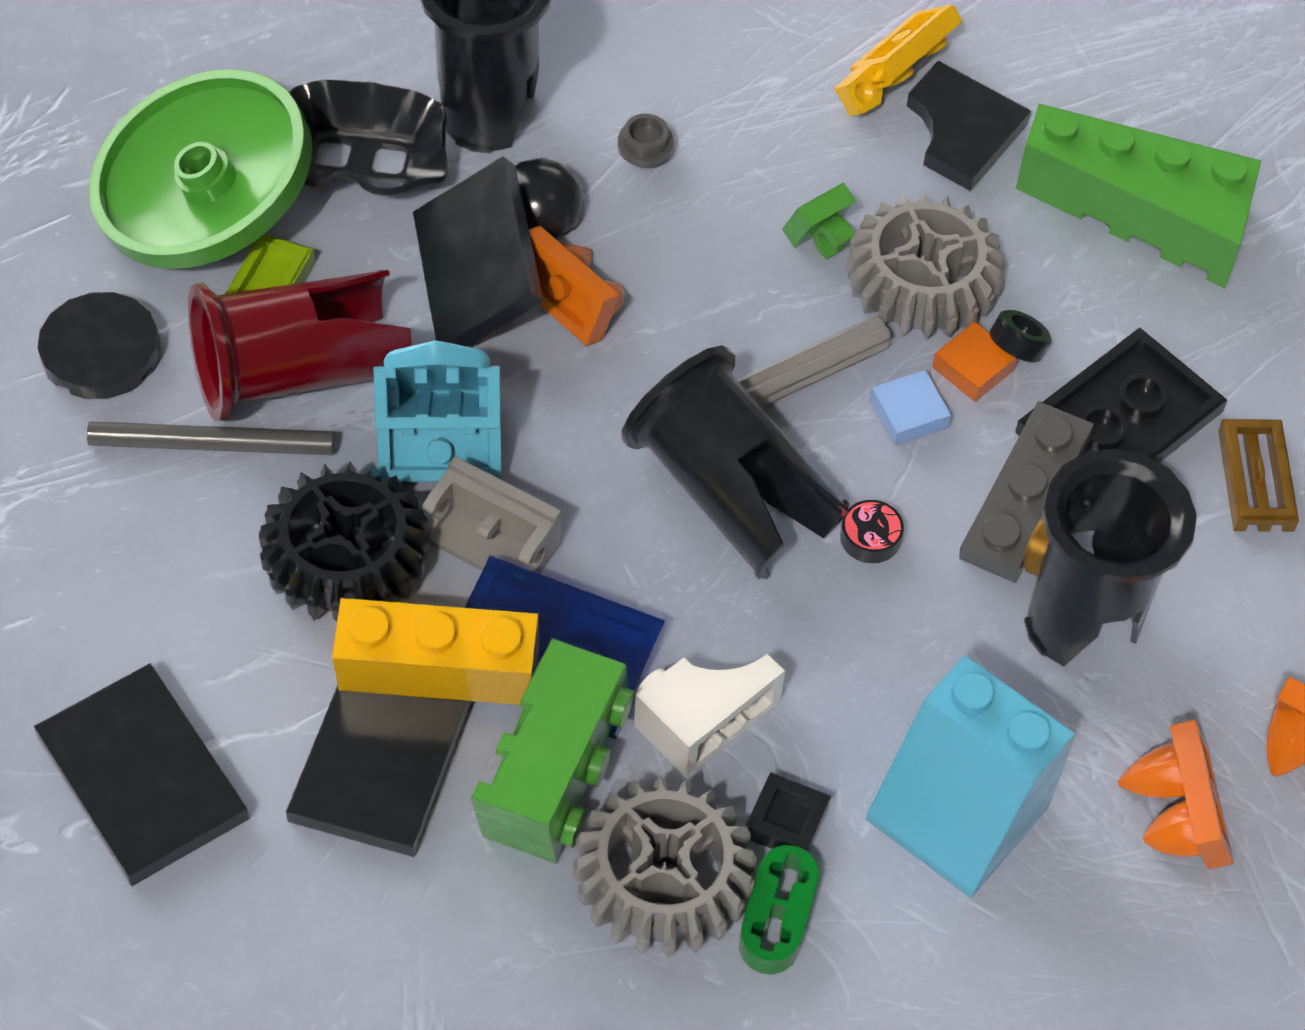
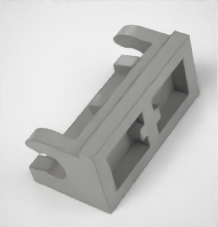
[422,456,562,594]

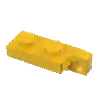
[834,4,963,116]

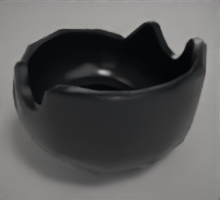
[515,157,583,239]

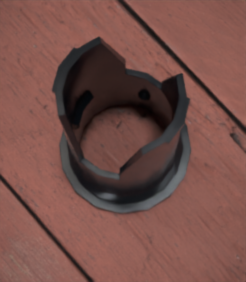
[420,0,551,153]
[621,345,849,579]
[1024,449,1197,667]

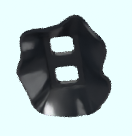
[289,80,448,195]

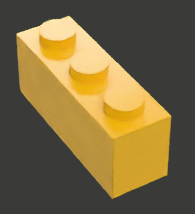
[332,598,539,705]

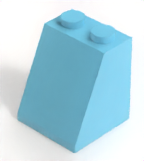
[866,655,1075,899]

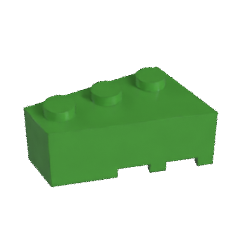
[471,639,635,864]

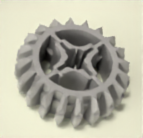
[846,193,1005,340]
[573,775,756,958]

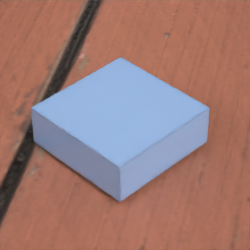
[870,370,951,445]

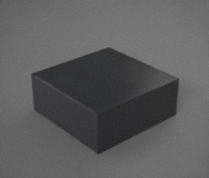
[745,772,831,852]

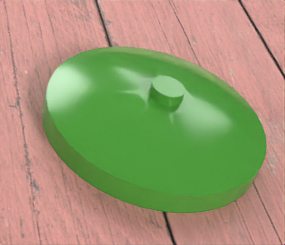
[89,69,312,269]

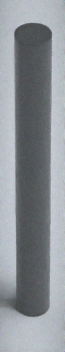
[87,421,335,456]

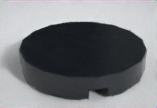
[37,292,160,399]

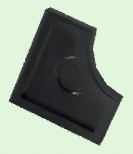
[906,60,1031,191]

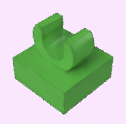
[782,182,856,260]

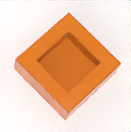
[932,321,1018,402]

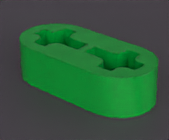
[739,845,819,975]

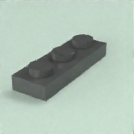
[959,401,1094,583]

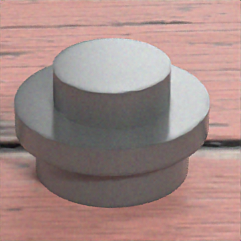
[618,113,674,167]

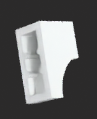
[634,654,785,778]

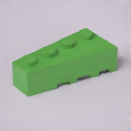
[1016,103,1262,288]

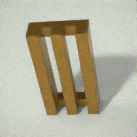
[1218,419,1299,532]

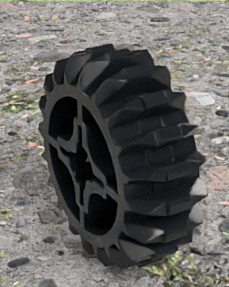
[259,461,430,622]

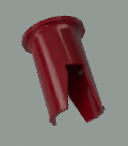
[188,270,412,422]

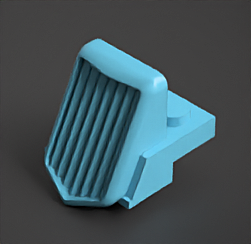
[373,340,502,482]

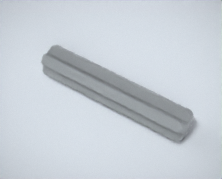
[736,316,891,407]

